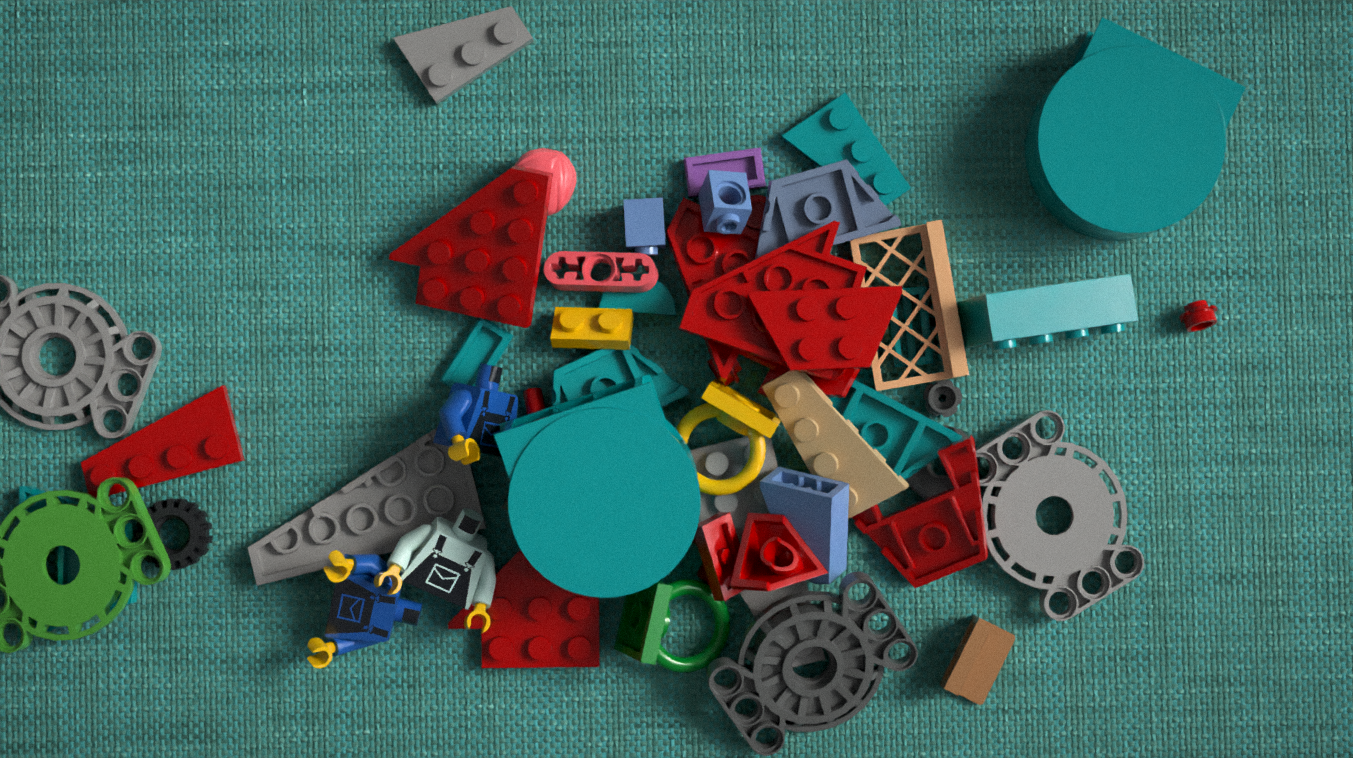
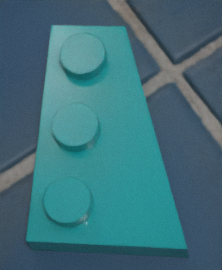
[781,92,911,206]

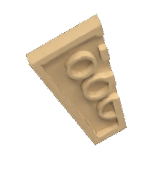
[762,371,909,519]

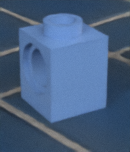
[698,170,752,234]
[623,197,666,256]

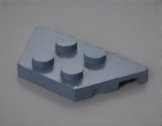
[754,159,902,260]

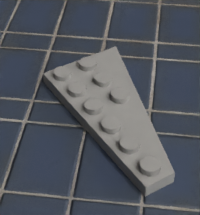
[248,428,487,586]

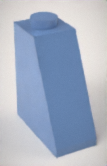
[760,467,849,585]

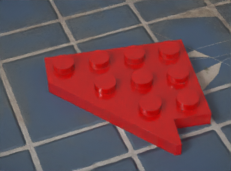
[389,165,553,328]
[678,221,867,381]
[448,550,600,668]

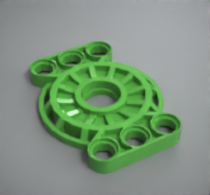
[0,477,171,653]

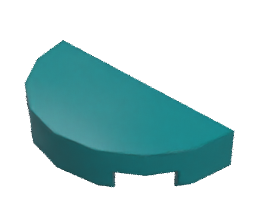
[599,274,676,316]

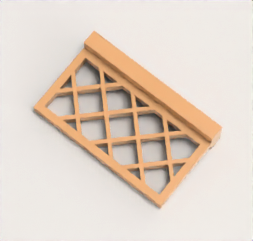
[850,220,969,391]

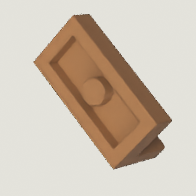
[939,615,1015,705]

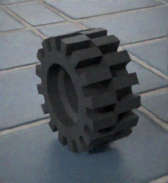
[135,498,213,570]

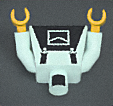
[373,508,496,634]

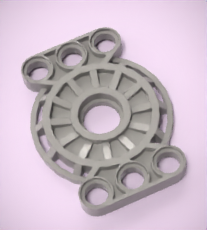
[0,275,162,439]
[975,410,1144,621]

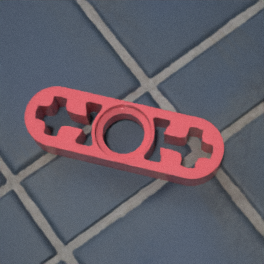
[544,251,658,293]

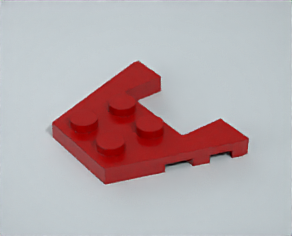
[852,435,988,588]

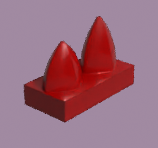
[692,512,744,601]

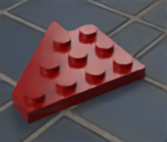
[666,197,778,383]

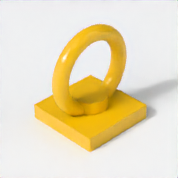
[676,378,781,496]

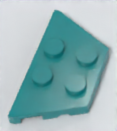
[551,344,690,407]
[829,380,962,481]

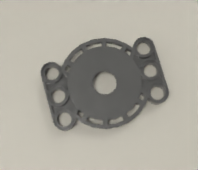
[706,571,918,756]

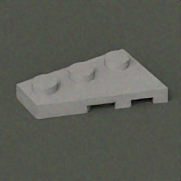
[393,6,534,105]

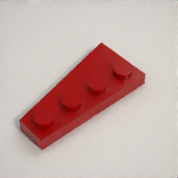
[81,385,245,498]

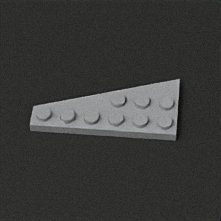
[690,435,825,668]

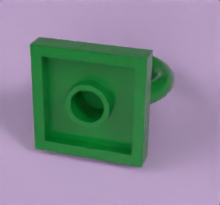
[614,579,730,673]

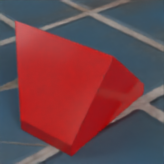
[730,513,828,592]

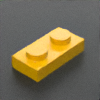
[550,307,634,350]

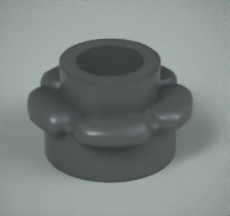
[923,379,962,417]

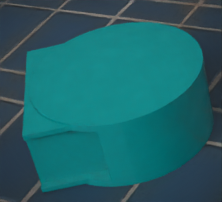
[1025,17,1246,241]
[494,373,701,598]

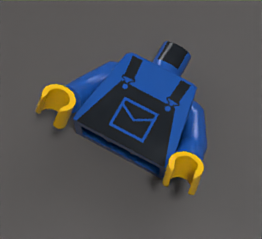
[433,363,518,465]
[307,550,423,668]

